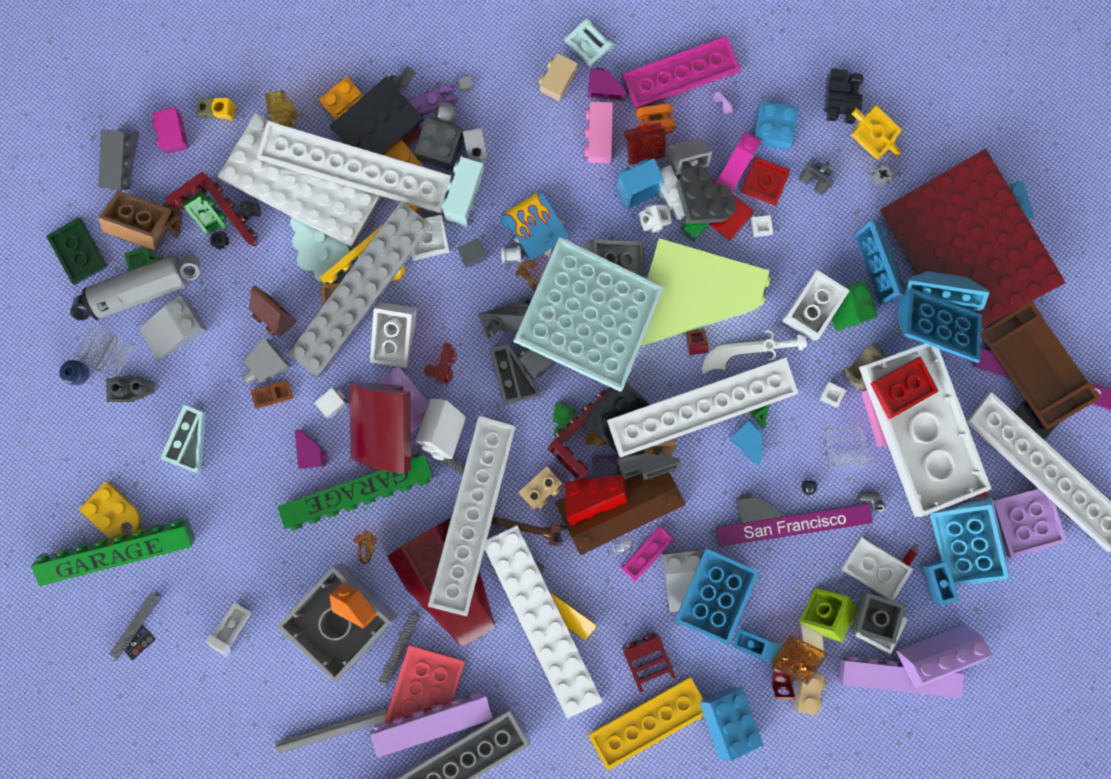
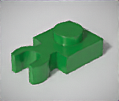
[553,403,574,435]

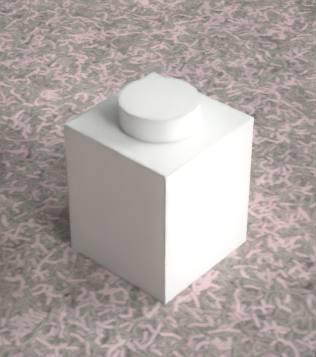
[314,388,348,419]

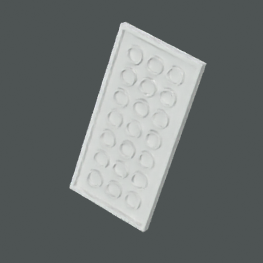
[218,113,382,248]

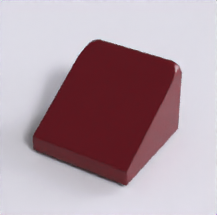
[686,330,708,355]

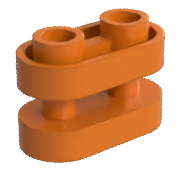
[636,104,676,137]

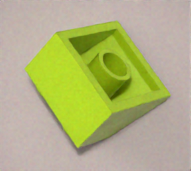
[799,588,857,642]

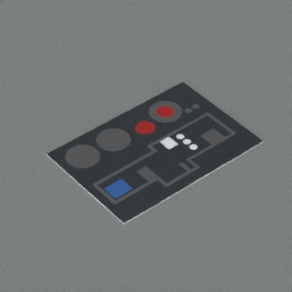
[122,624,156,661]

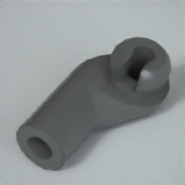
[388,67,415,88]
[858,492,886,512]

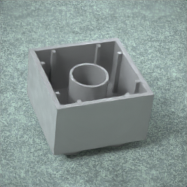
[276,563,398,683]

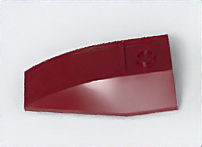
[387,518,496,647]

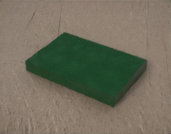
[46,218,108,285]

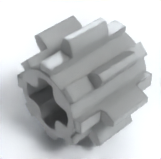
[869,164,894,189]

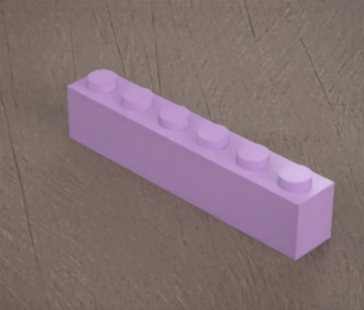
[838,656,964,698]
[370,691,493,758]

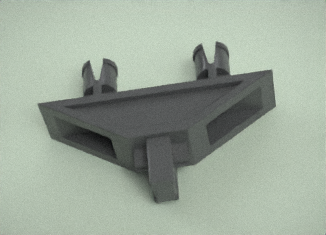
[478,297,531,339]

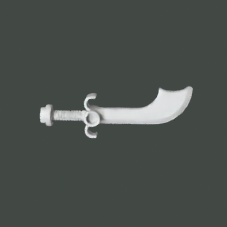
[702,330,807,374]

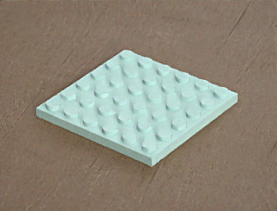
[513,237,664,392]

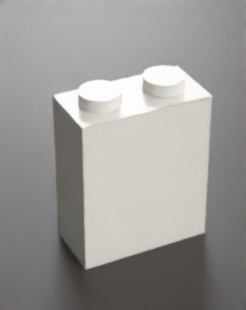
[416,399,466,460]

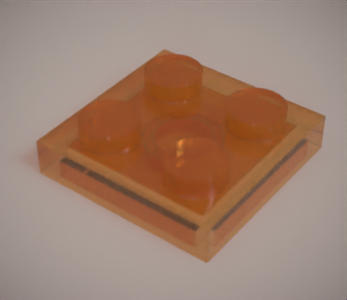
[772,635,827,685]

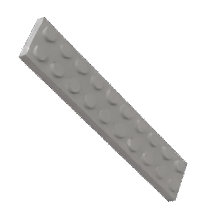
[288,201,433,377]

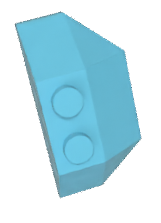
[905,271,989,312]

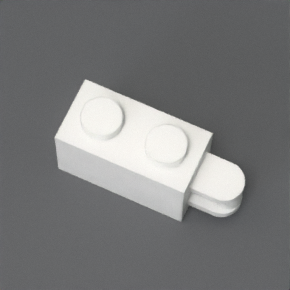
[659,165,685,220]

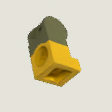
[197,98,236,121]

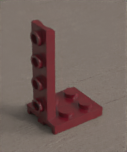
[165,171,259,246]
[547,388,611,480]

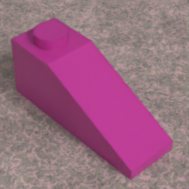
[715,131,762,194]

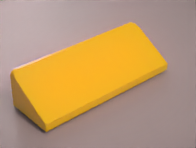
[549,590,597,640]

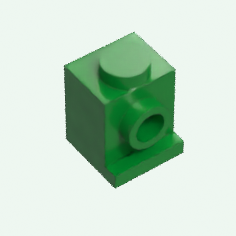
[680,221,709,241]

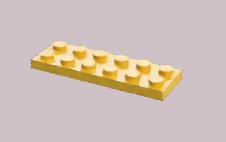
[588,676,704,771]

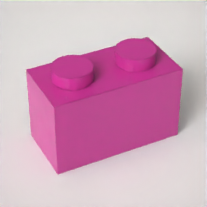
[152,107,189,154]

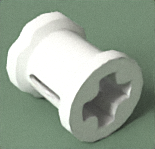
[501,245,521,263]

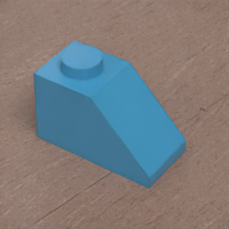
[729,421,762,465]
[732,629,782,663]

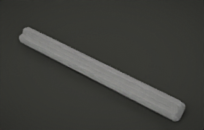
[275,709,388,754]

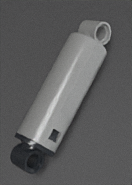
[70,255,200,321]

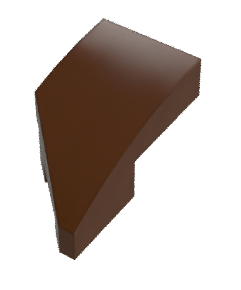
[161,201,183,238]

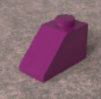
[587,67,626,101]
[295,430,328,469]

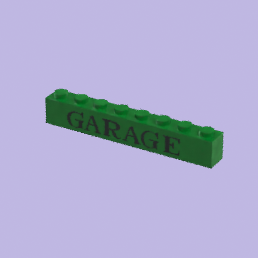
[277,455,434,531]
[31,518,196,587]

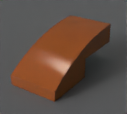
[251,380,293,409]

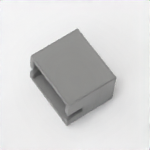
[458,76,474,93]

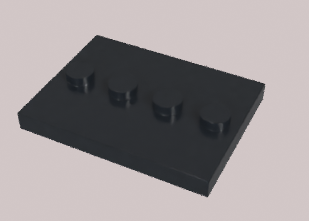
[329,77,424,155]

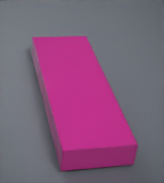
[621,525,674,582]

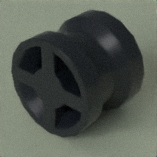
[240,198,262,220]

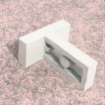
[205,603,252,657]

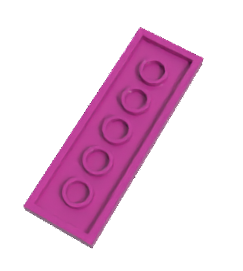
[622,36,741,110]

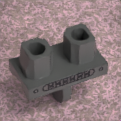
[799,161,834,195]

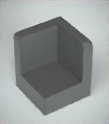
[457,239,487,268]

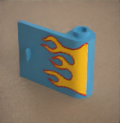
[500,190,570,261]

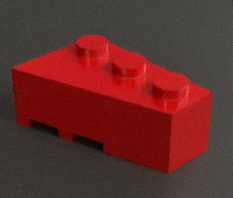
[565,475,627,527]

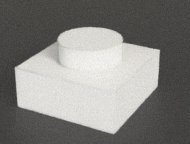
[751,215,773,237]
[819,382,846,408]

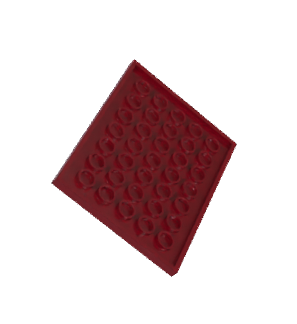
[880,148,1066,328]

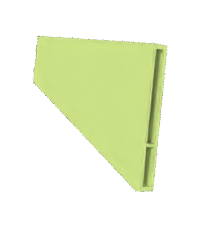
[640,238,771,347]

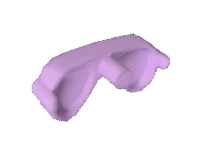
[713,91,734,114]

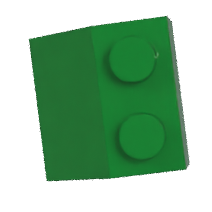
[832,280,878,331]

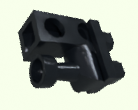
[824,68,864,124]

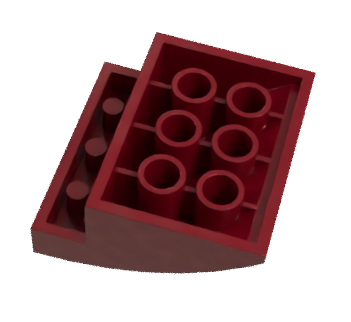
[349,381,411,473]

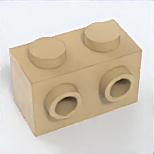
[538,53,578,102]
[518,466,562,510]
[793,668,826,715]

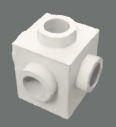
[638,204,672,233]

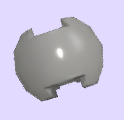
[434,102,457,125]

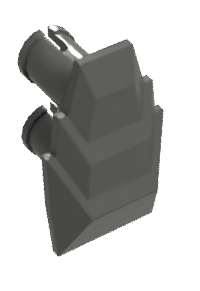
[106,375,155,402]

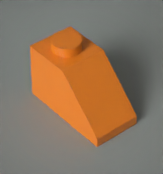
[330,582,377,629]

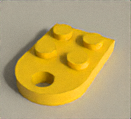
[79,481,142,539]

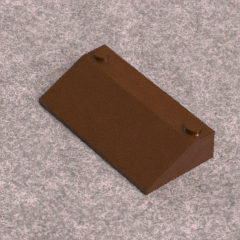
[981,301,1101,430]
[555,452,686,556]

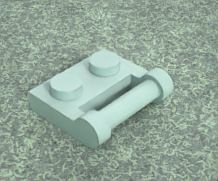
[565,18,614,67]

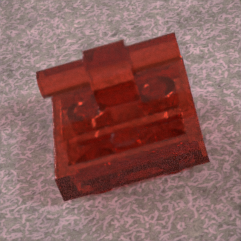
[623,122,666,165]
[424,343,458,386]

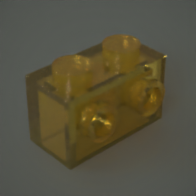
[265,90,298,127]

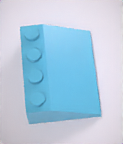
[930,497,1009,585]

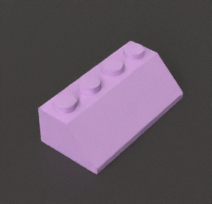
[896,624,992,689]

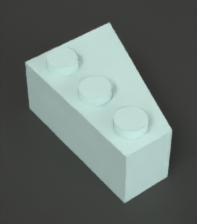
[441,157,484,227]
[160,405,206,473]

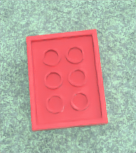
[384,644,465,738]

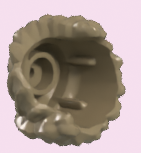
[844,343,888,389]

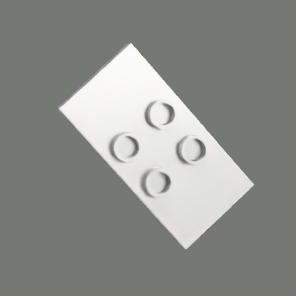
[859,343,991,517]

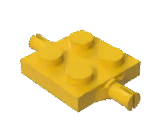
[850,105,902,160]

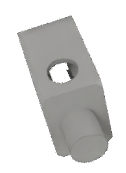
[463,128,488,173]
[241,338,291,384]

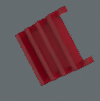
[622,632,676,693]

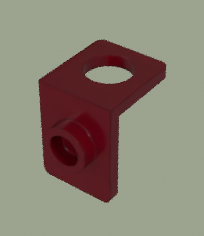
[772,663,795,700]

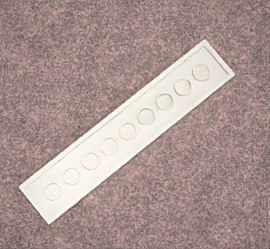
[256,121,452,214]
[607,358,799,457]
[966,392,1111,552]
[428,416,516,616]
[484,525,603,719]

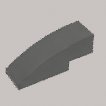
[617,454,681,480]

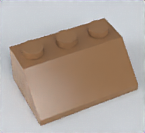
[98,191,171,251]

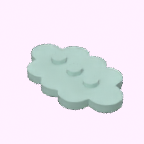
[290,217,350,285]

